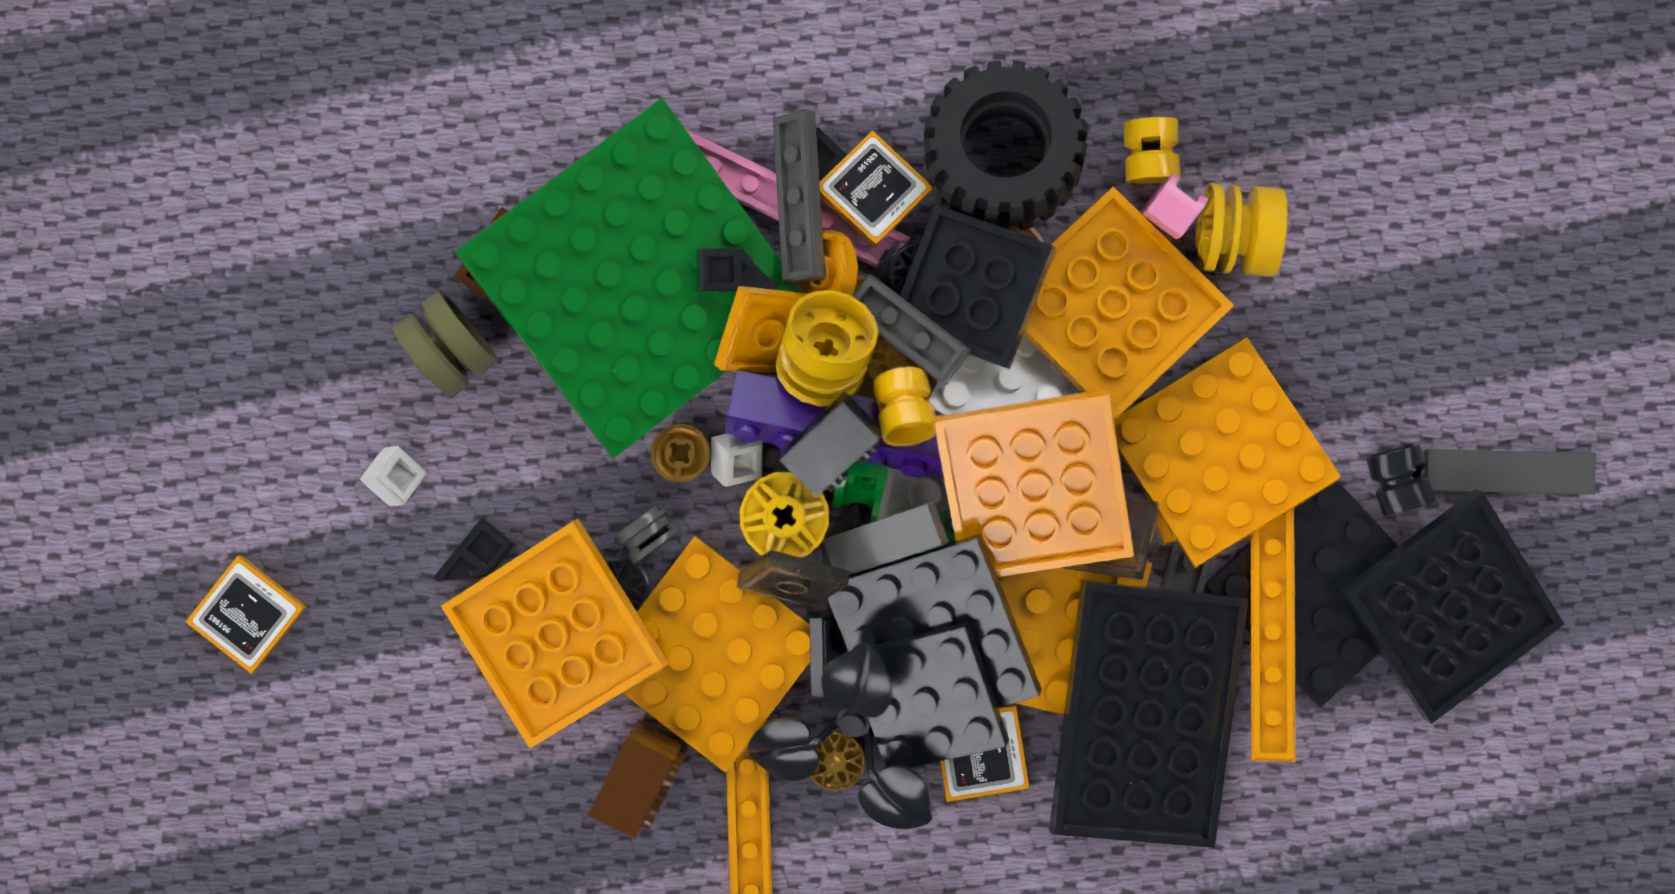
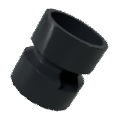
[1366,443,1436,515]

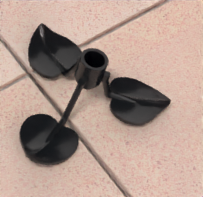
[747,640,933,829]

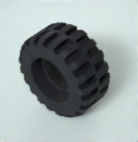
[923,60,1088,231]

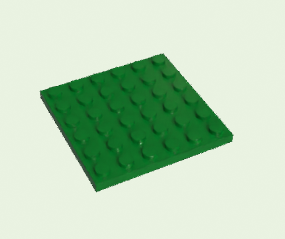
[454,97,804,459]

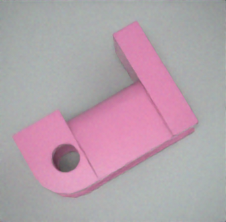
[1140,173,1208,241]

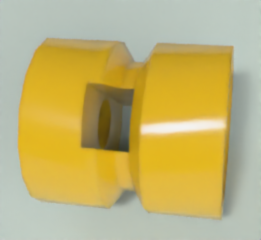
[1123,117,1181,184]
[873,367,936,446]

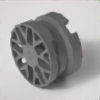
[614,503,681,564]

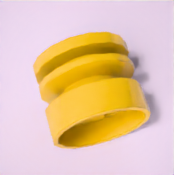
[1195,182,1288,277]
[775,290,878,407]
[740,472,829,561]

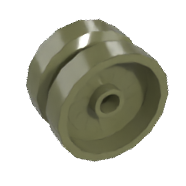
[391,289,499,399]

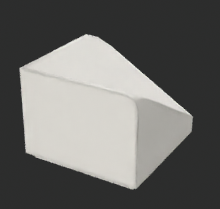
[711,434,763,487]
[360,446,427,506]

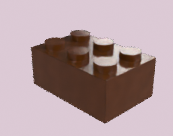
[588,720,686,839]

